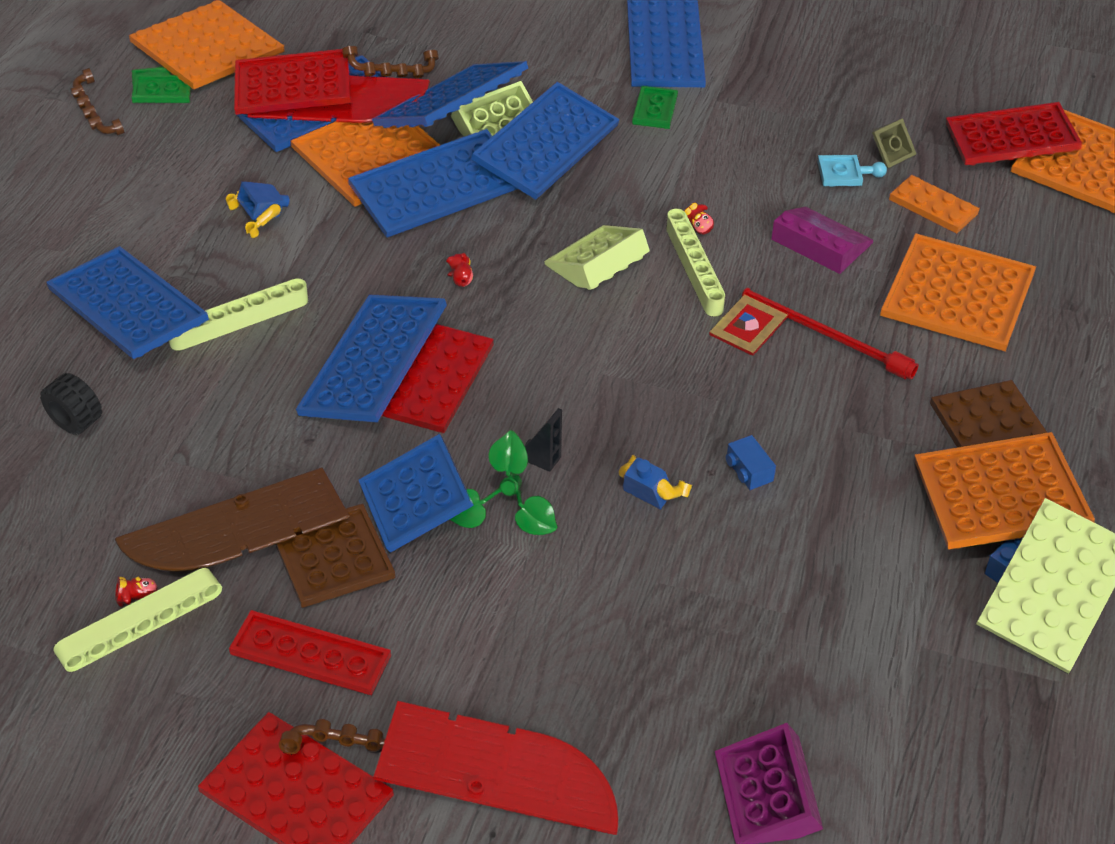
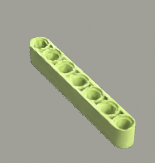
[666,209,725,316]
[169,279,308,350]
[54,568,222,672]

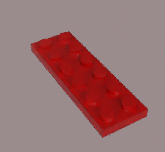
[229,610,391,696]

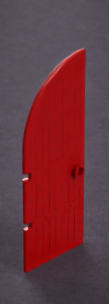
[248,76,430,123]
[373,701,618,835]

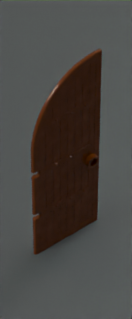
[115,467,350,571]

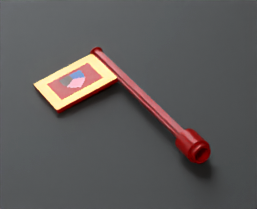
[709,288,919,380]

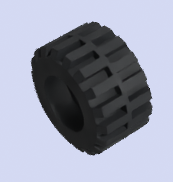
[40,373,102,435]

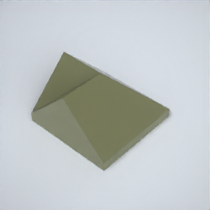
[872,118,916,168]

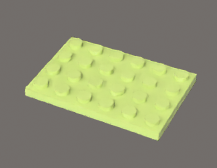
[977,498,1115,674]

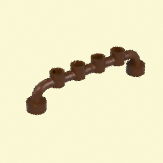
[342,46,439,78]
[70,68,125,136]
[279,719,385,754]

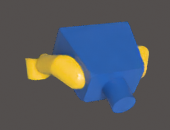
[226,182,290,238]
[619,455,692,510]

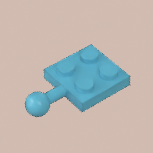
[817,155,887,187]

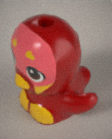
[684,202,714,235]
[446,253,473,287]
[115,577,157,607]

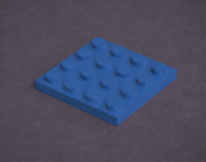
[359,434,474,553]

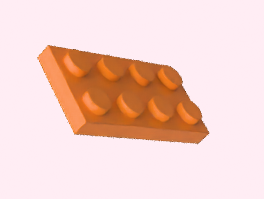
[889,175,979,234]

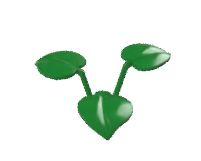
[449,430,558,535]

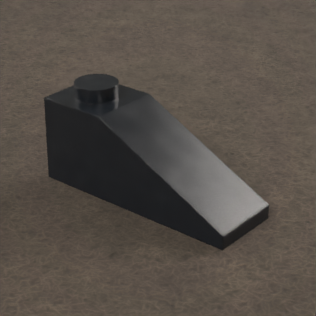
[525,408,562,472]

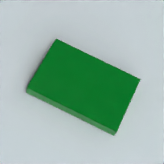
[132,75,191,103]
[632,86,678,129]

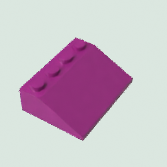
[771,206,873,274]
[715,723,823,844]

